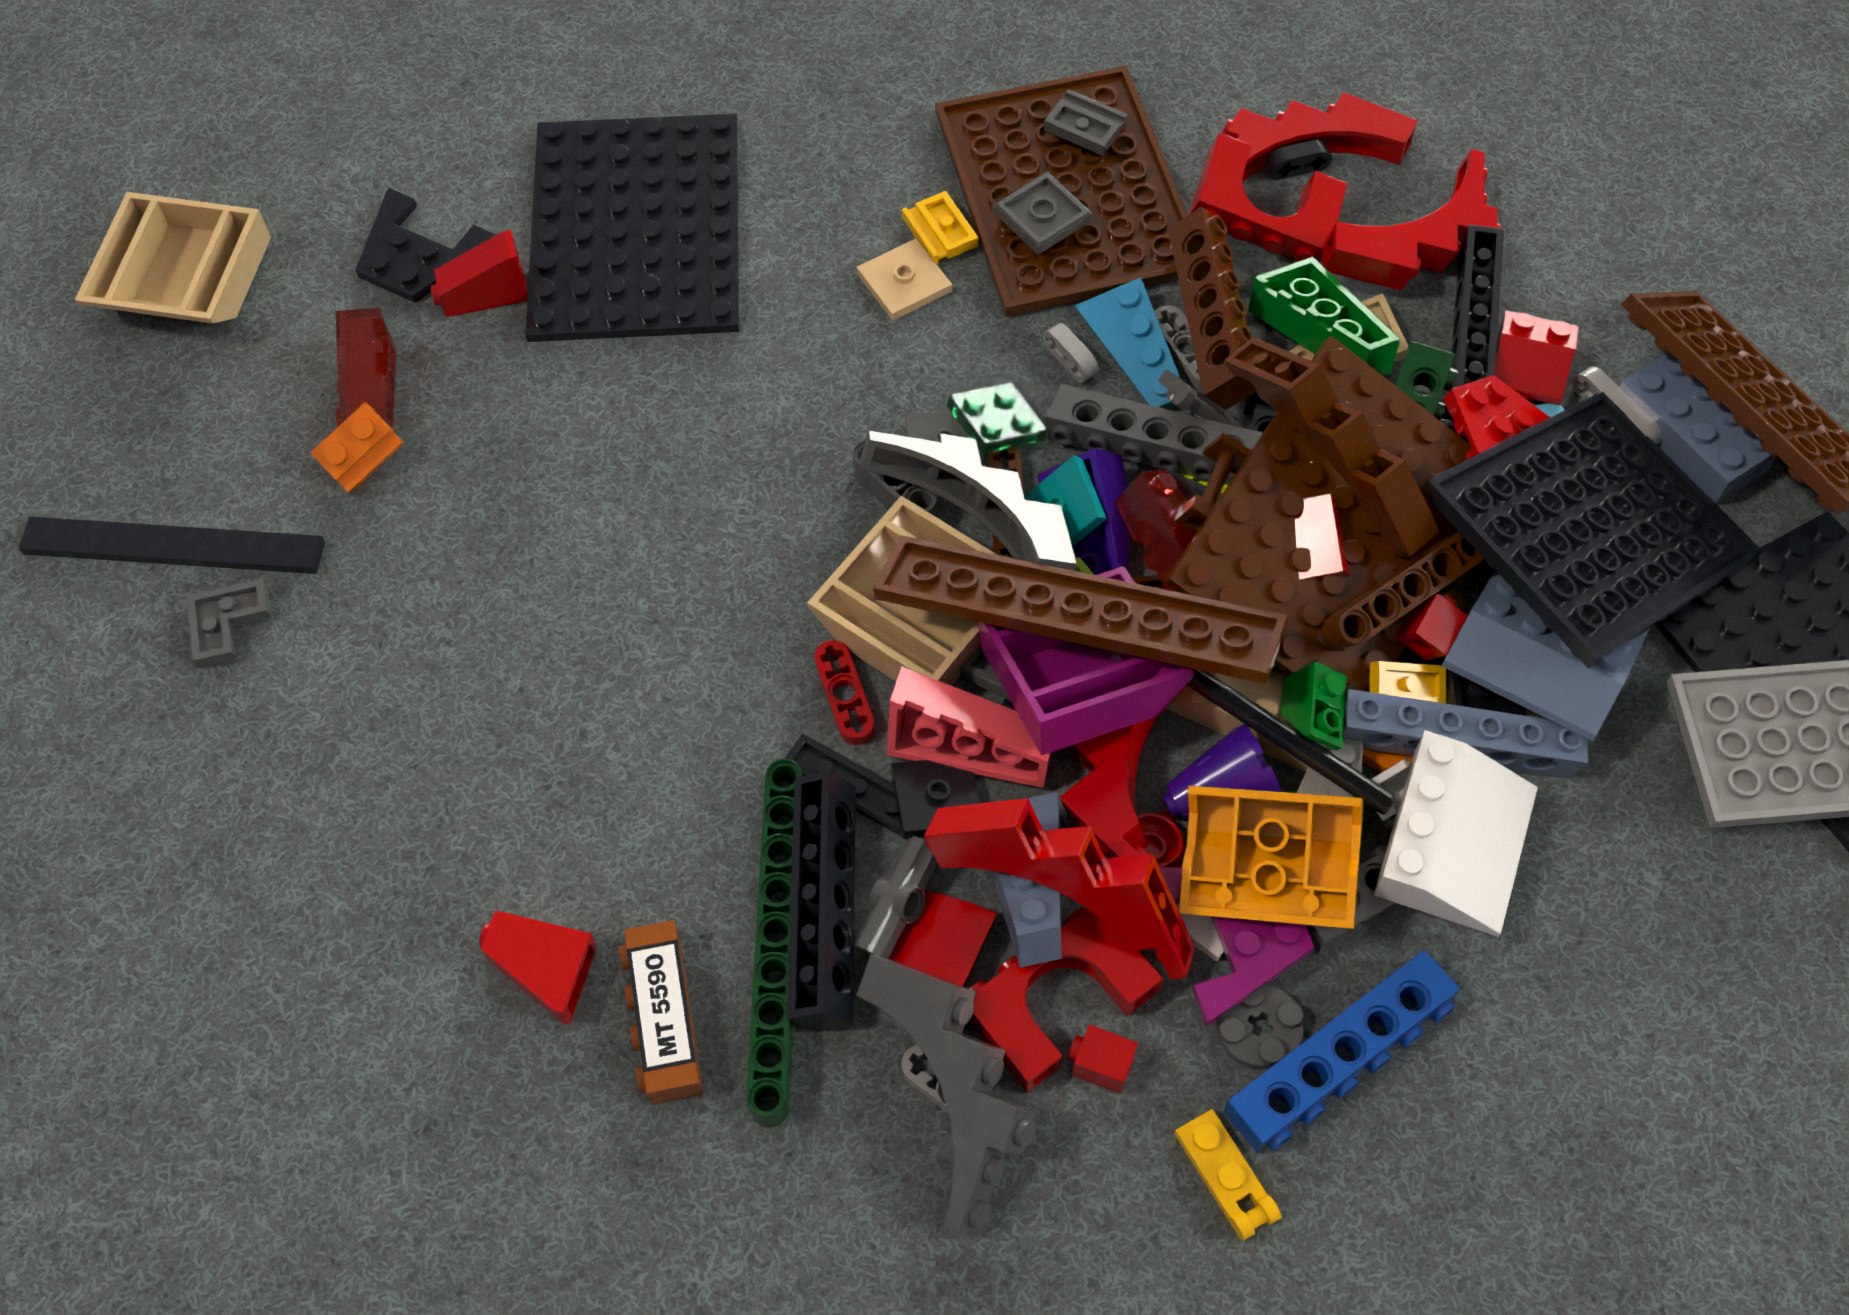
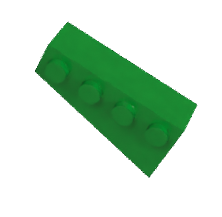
[1248,257,1400,376]

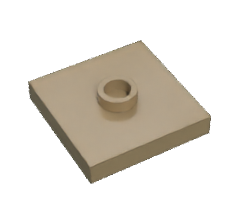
[856,238,952,321]

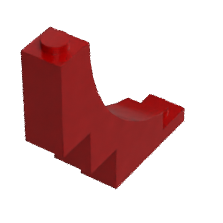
[1059,685,1187,858]
[924,798,1196,979]

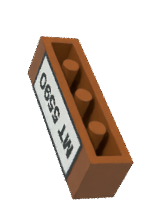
[619,920,703,1105]

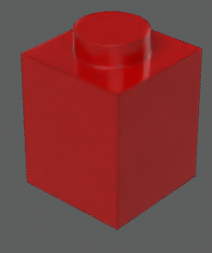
[1396,593,1468,660]
[1068,1024,1138,1094]

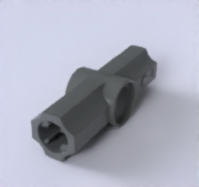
[854,836,938,959]

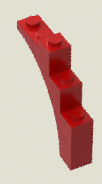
[1222,92,1418,182]
[1322,148,1501,291]

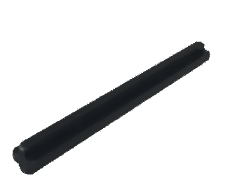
[1186,669,1395,815]

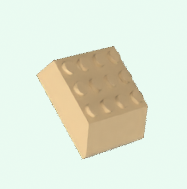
[75,192,271,323]
[807,496,997,686]

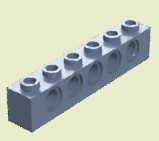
[1343,689,1588,779]

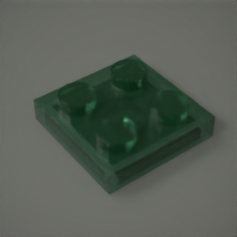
[947,383,1047,454]

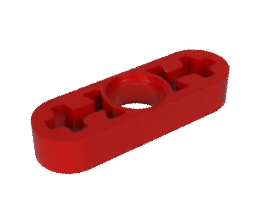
[815,640,874,745]

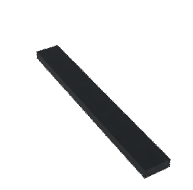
[18,516,325,574]

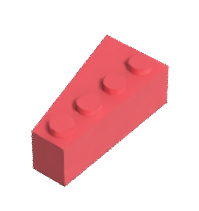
[887,666,1053,788]

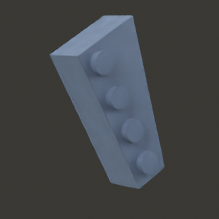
[990,792,1062,968]

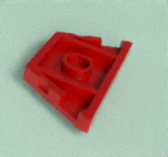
[1443,375,1550,460]

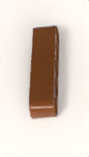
[1321,532,1484,650]

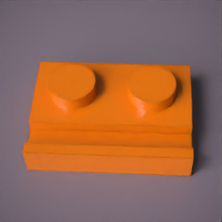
[310,402,405,493]

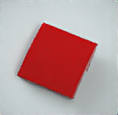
[888,891,997,987]

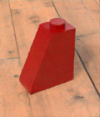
[431,230,528,317]
[479,910,597,1025]

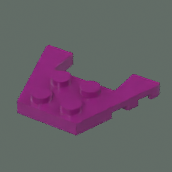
[1159,867,1314,1026]

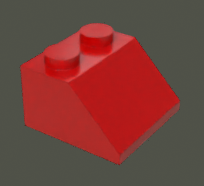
[1495,310,1579,405]

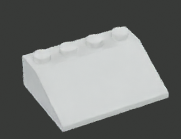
[1373,730,1538,937]

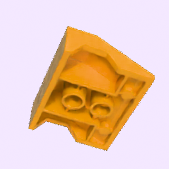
[1179,785,1363,929]

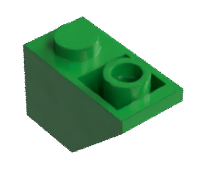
[1281,661,1347,751]

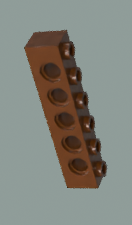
[1168,206,1256,410]

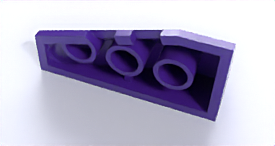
[1037,448,1129,575]

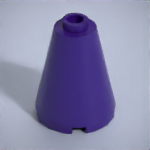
[1162,724,1281,821]

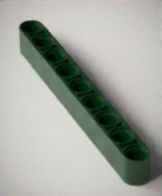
[746,758,802,1128]

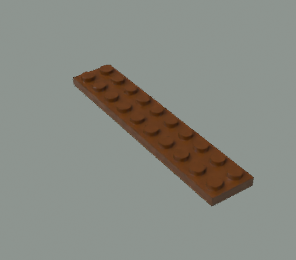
[873,535,1288,685]

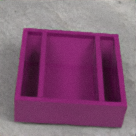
[978,566,1194,756]

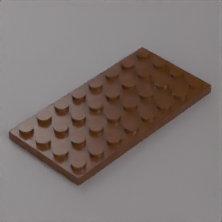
[1621,291,1849,513]

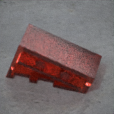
[335,307,397,431]

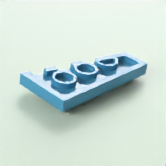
[1075,277,1180,410]

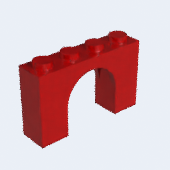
[1189,132,1348,263]
[969,907,1163,1093]

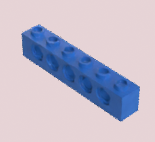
[1223,949,1460,1154]

